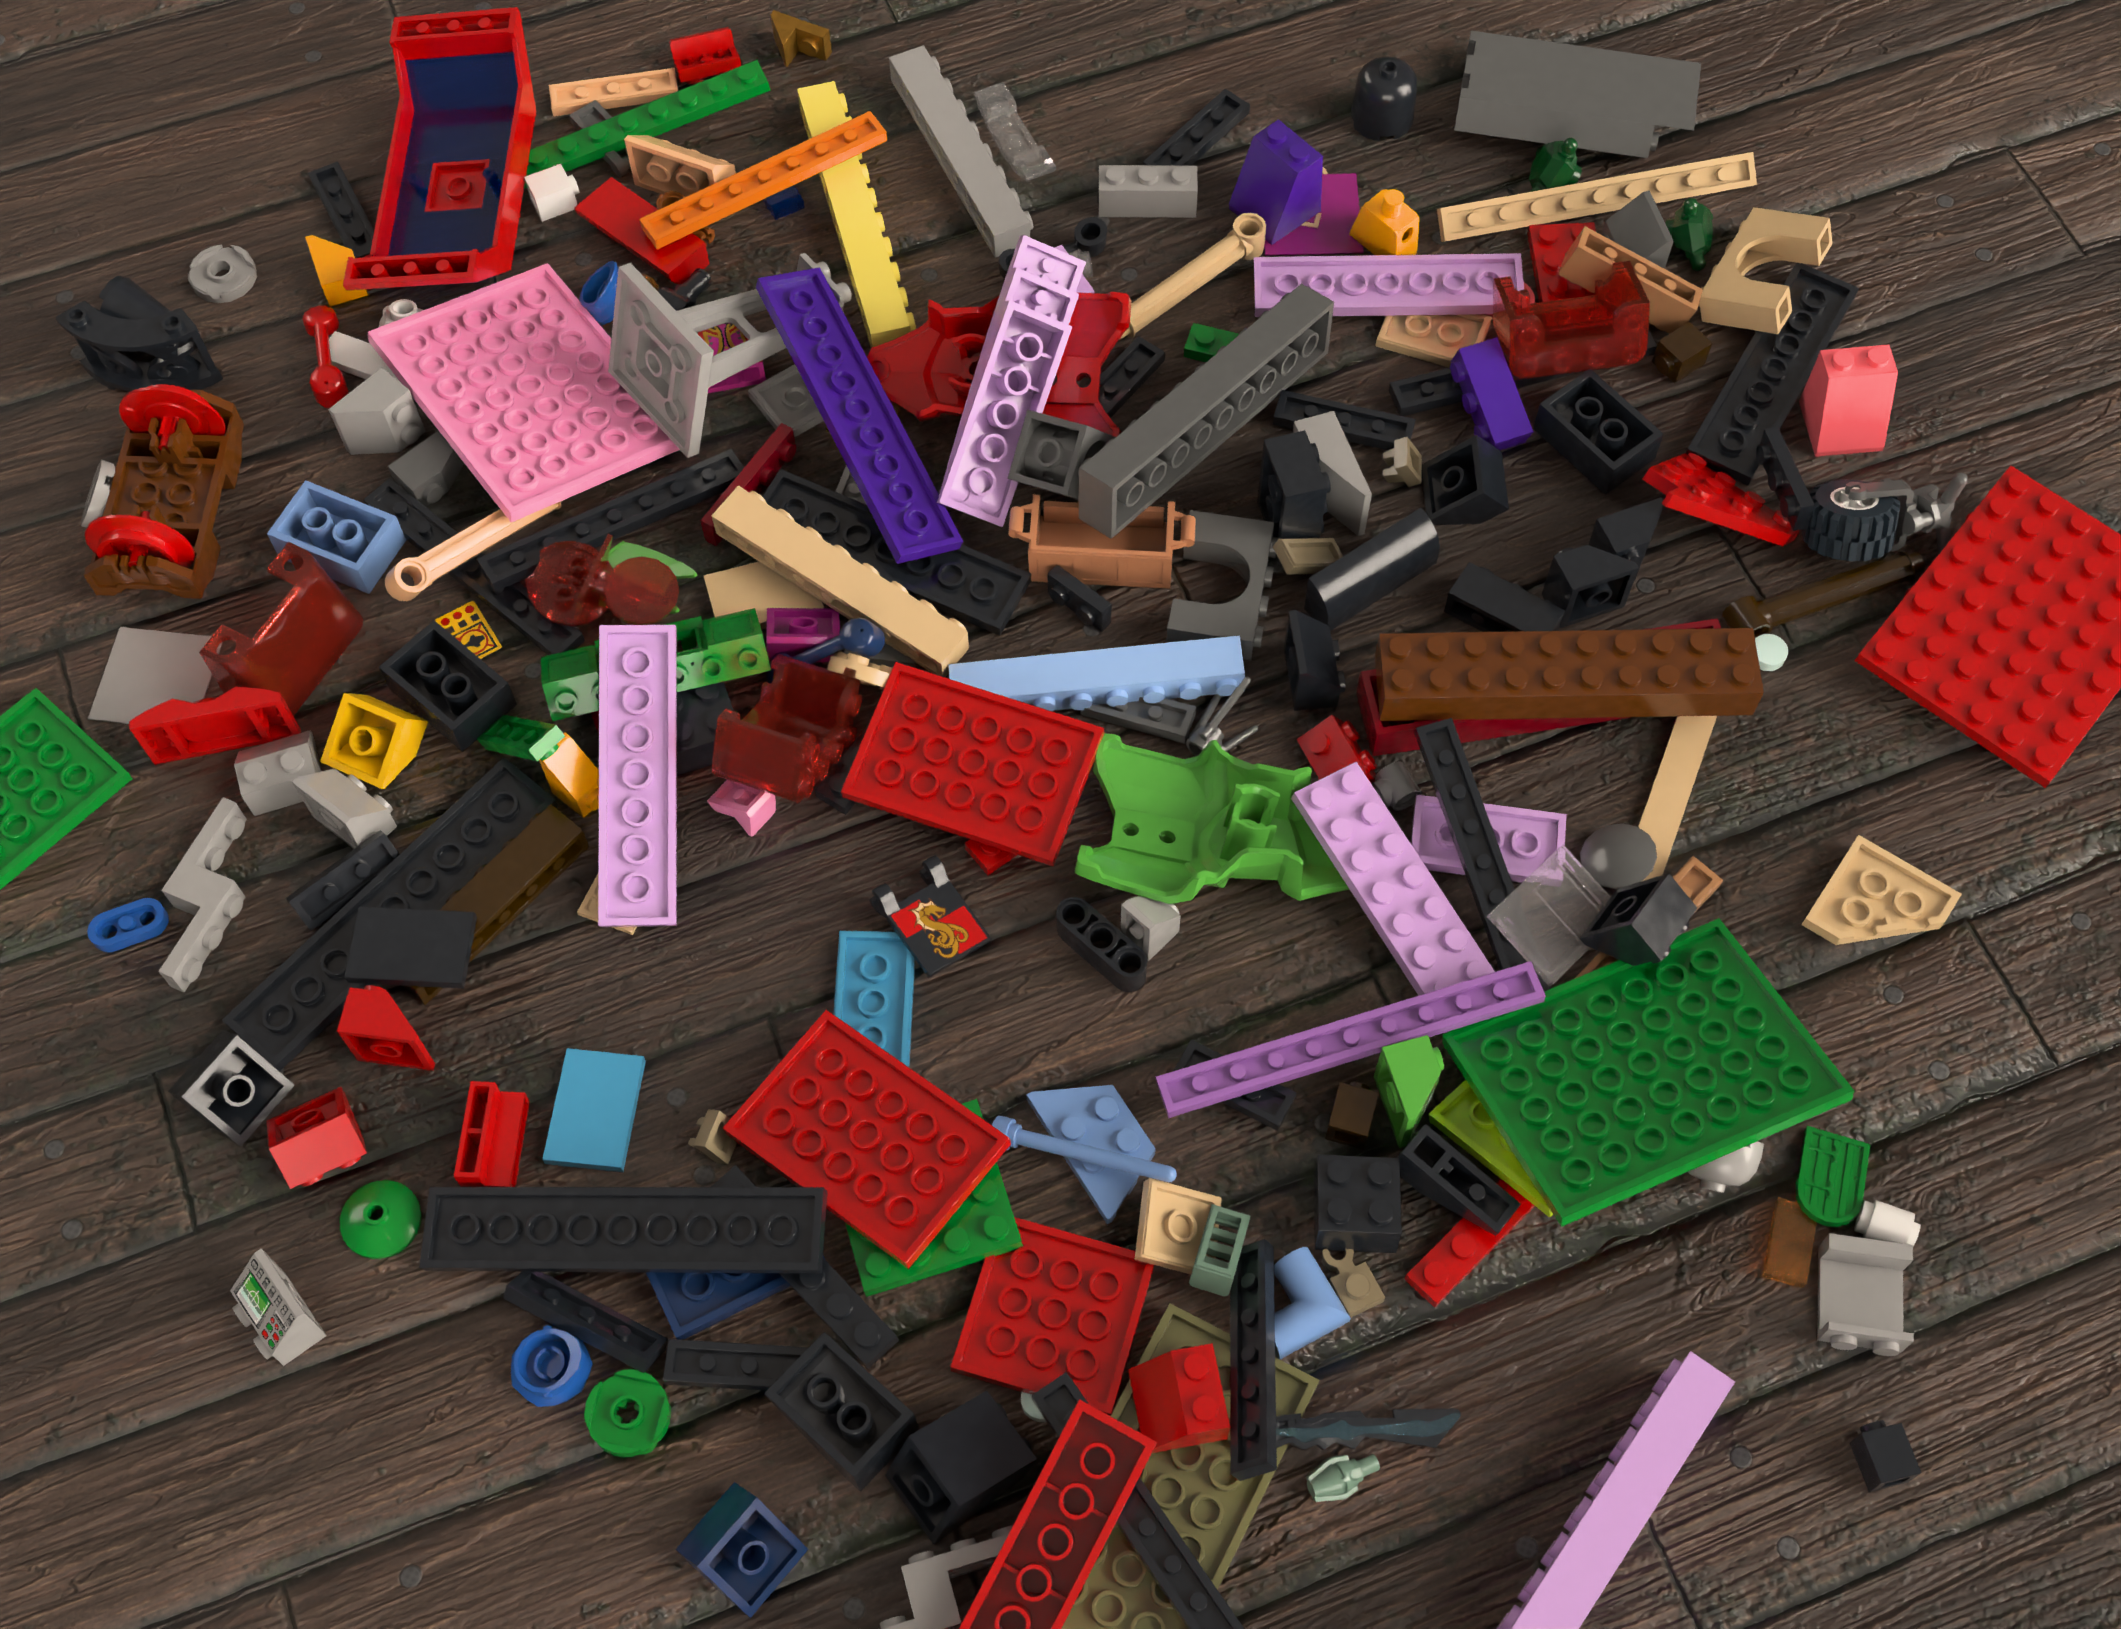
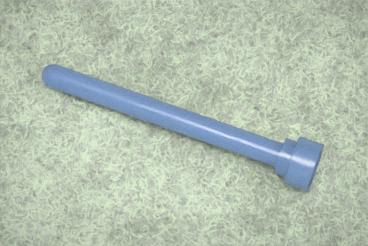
[992,1115,1177,1182]

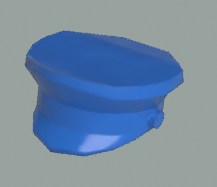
[579,261,619,326]
[511,1326,593,1407]

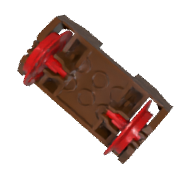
[83,384,244,599]

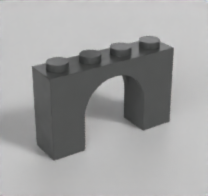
[1166,510,1278,661]

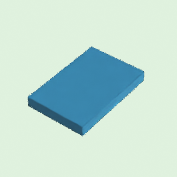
[542,1048,646,1172]

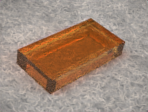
[1762,1197,1817,1288]

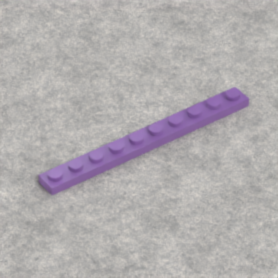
[1156,961,1546,1118]

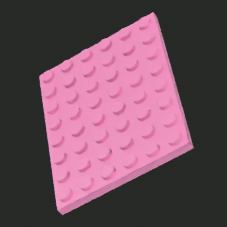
[368,263,680,522]

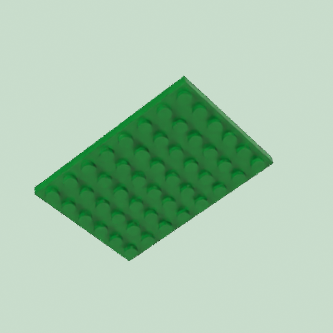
[1442,918,1854,1227]

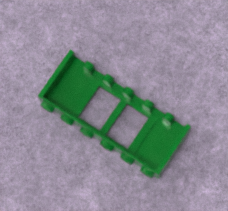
[541,608,771,721]

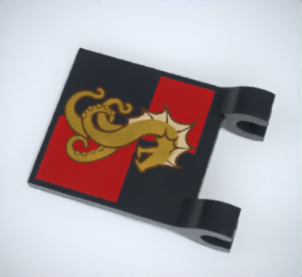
[869,855,992,978]

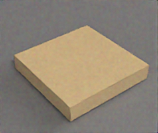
[1135,1178,1222,1274]

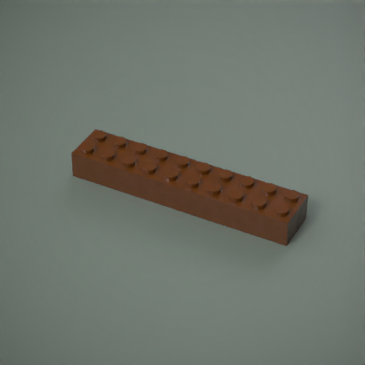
[1375,628,1764,721]

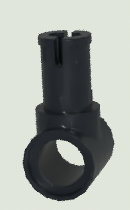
[658,268,711,311]

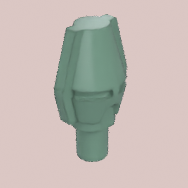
[1306,1454,1380,1502]

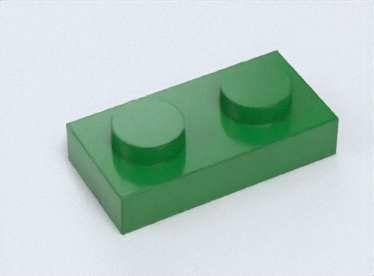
[1184,323,1239,362]

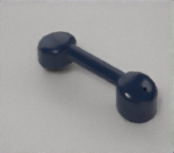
[766,618,885,693]

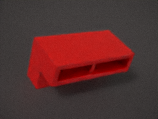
[454,1081,530,1187]

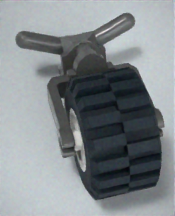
[1802,473,1968,561]

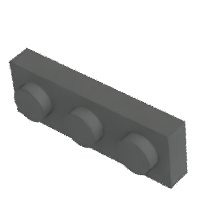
[1080,697,1196,744]

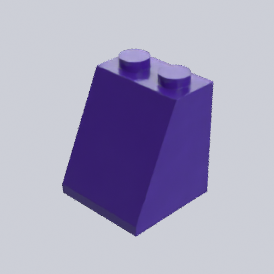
[1229,119,1323,245]

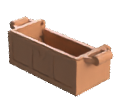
[1008,494,1196,589]

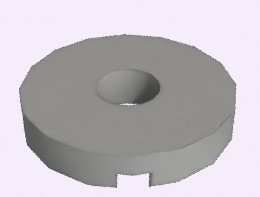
[188,245,257,303]
[80,459,116,528]

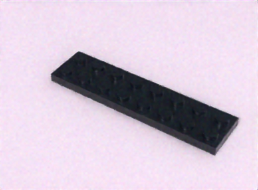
[1686,263,1859,486]
[762,469,1031,636]

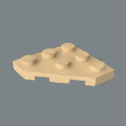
[1802,835,1962,945]

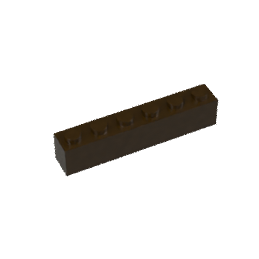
[403,804,589,1005]

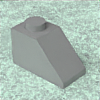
[1120,896,1181,961]

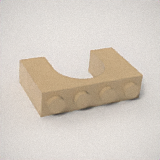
[1698,207,1833,334]

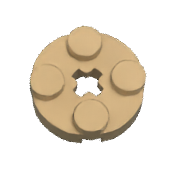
[827,651,893,690]

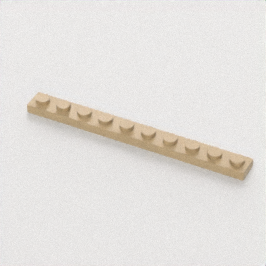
[1437,152,1757,242]

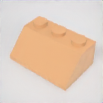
[624,135,736,197]

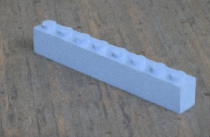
[948,635,1245,712]

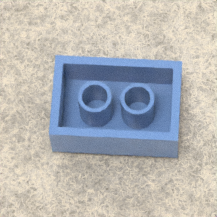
[267,480,406,594]

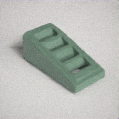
[1189,1204,1251,1296]

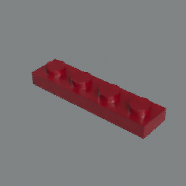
[700,423,796,546]

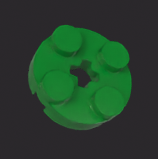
[584,1369,671,1457]

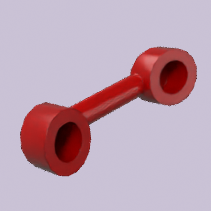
[302,305,349,408]

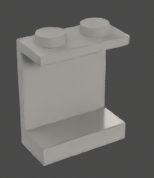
[1817,1233,1914,1356]

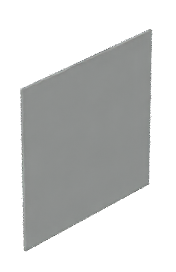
[88,627,224,724]

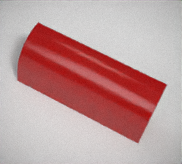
[574,177,710,284]

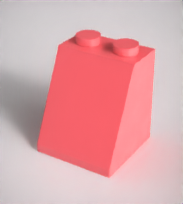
[1799,344,1898,457]

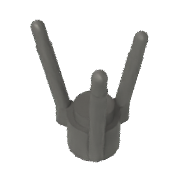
[1186,677,1259,756]

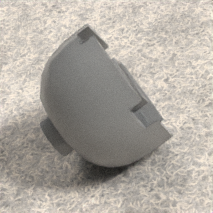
[1688,1141,1764,1193]

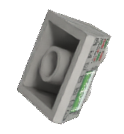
[230,1248,327,1366]

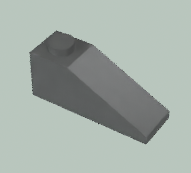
[388,430,465,507]

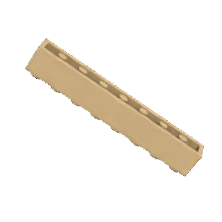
[712,486,969,677]

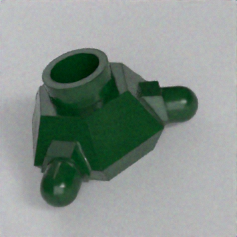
[1529,138,1582,192]
[1665,198,1713,271]

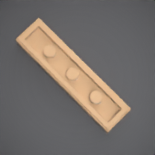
[549,68,678,116]

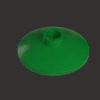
[340,1180,422,1259]

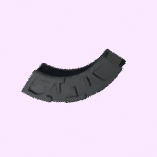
[56,301,223,392]

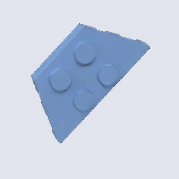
[1026,1085,1156,1224]

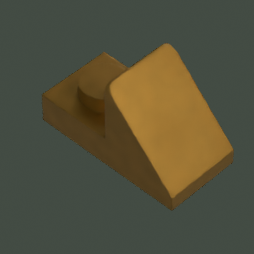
[771,10,832,67]

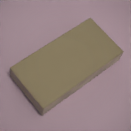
[1273,538,1343,575]

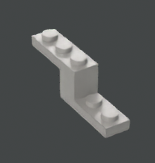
[159,797,247,992]
[880,1526,1013,1629]

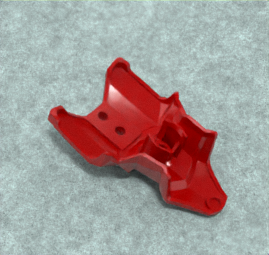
[867,292,1131,437]

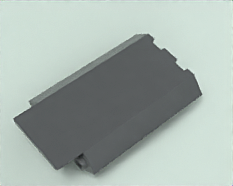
[1454,31,1701,158]

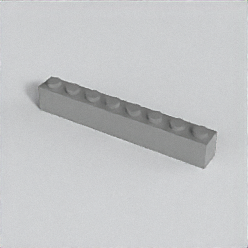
[889,45,1034,258]

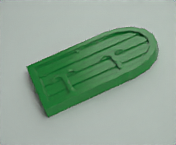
[1796,1126,1870,1227]

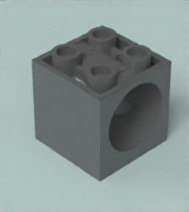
[1007,410,1116,500]

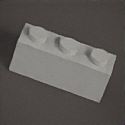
[1099,165,1198,218]

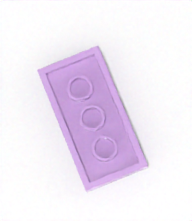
[1411,795,1567,888]

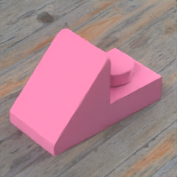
[707,775,776,837]

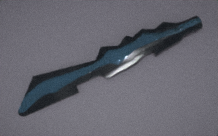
[1276,1408,1461,1450]

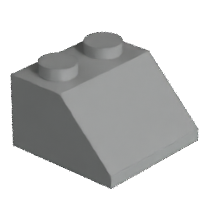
[328,367,426,455]
[234,730,322,816]
[292,769,397,849]

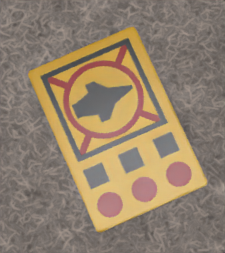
[435,601,502,659]

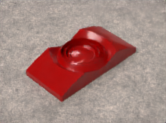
[129,687,301,765]

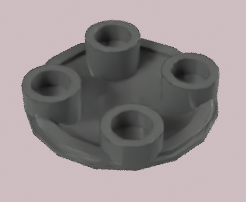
[1580,823,1657,889]

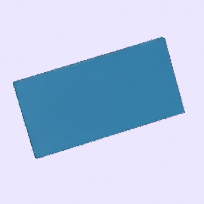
[833,931,915,1067]

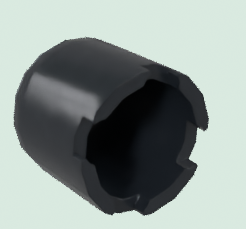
[1351,56,1417,141]

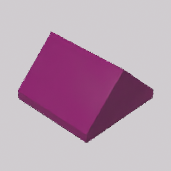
[766,608,840,662]

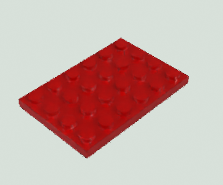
[841,662,1105,867]
[723,1010,1011,1269]

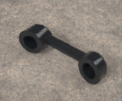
[999,217,1107,279]

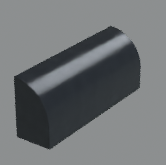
[1304,508,1440,631]

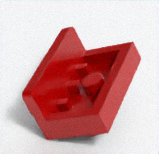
[669,27,742,84]
[1296,715,1377,783]

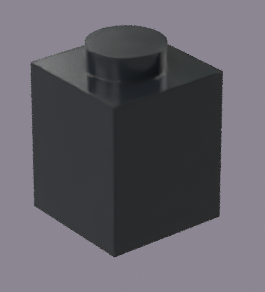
[1850,1420,1922,1493]

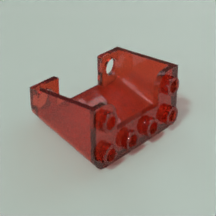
[199,542,363,715]

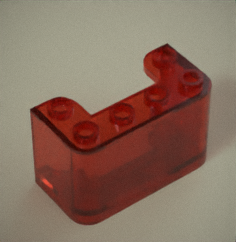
[1493,261,1650,378]
[712,654,862,803]

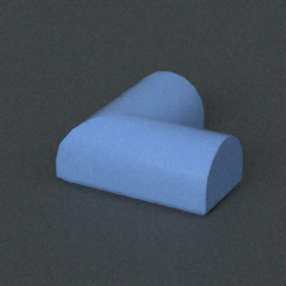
[1274,1247,1351,1360]

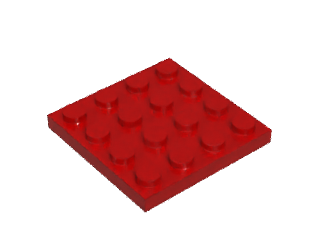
[950,1217,1155,1416]

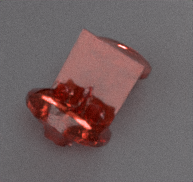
[525,534,679,626]

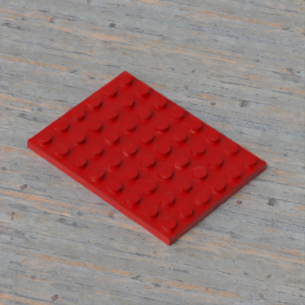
[1855,465,2121,788]

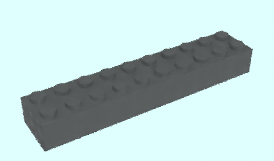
[1078,283,1334,539]

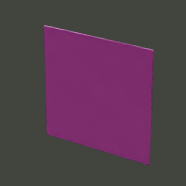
[1264,173,1364,256]

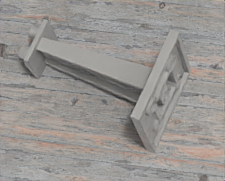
[608,253,851,458]

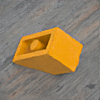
[305,235,369,307]
[539,733,599,818]

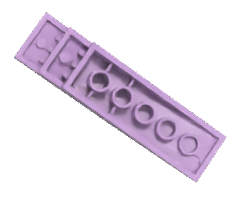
[937,235,1086,527]

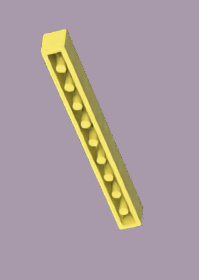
[797,81,916,348]

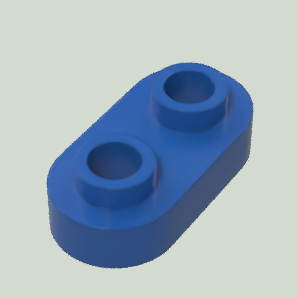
[87,898,169,952]

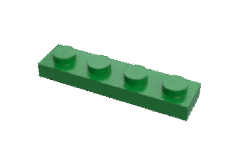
[477,714,565,762]

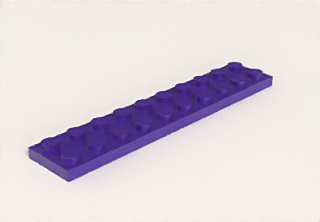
[756,267,963,564]

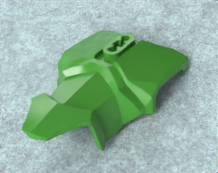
[1075,733,1350,904]

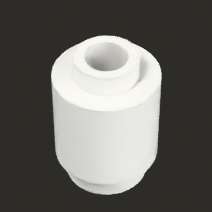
[1854,1200,1921,1247]

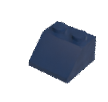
[675,1482,809,1618]

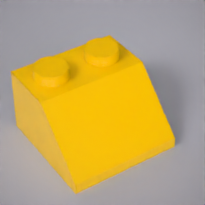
[320,693,428,789]

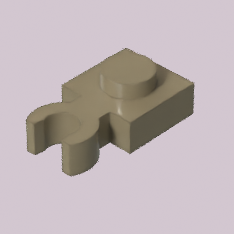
[1321,1248,1385,1318]

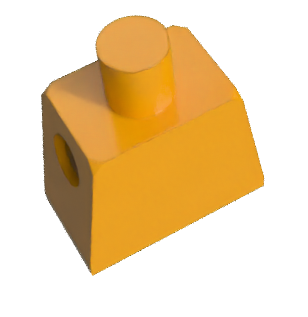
[1349,189,1419,255]

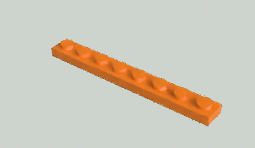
[639,111,887,249]

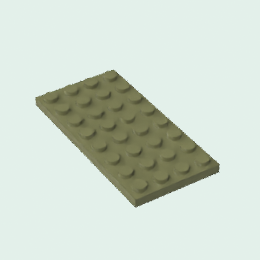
[1061,1303,1319,1629]

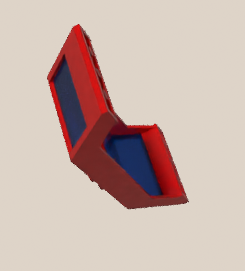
[343,7,536,290]

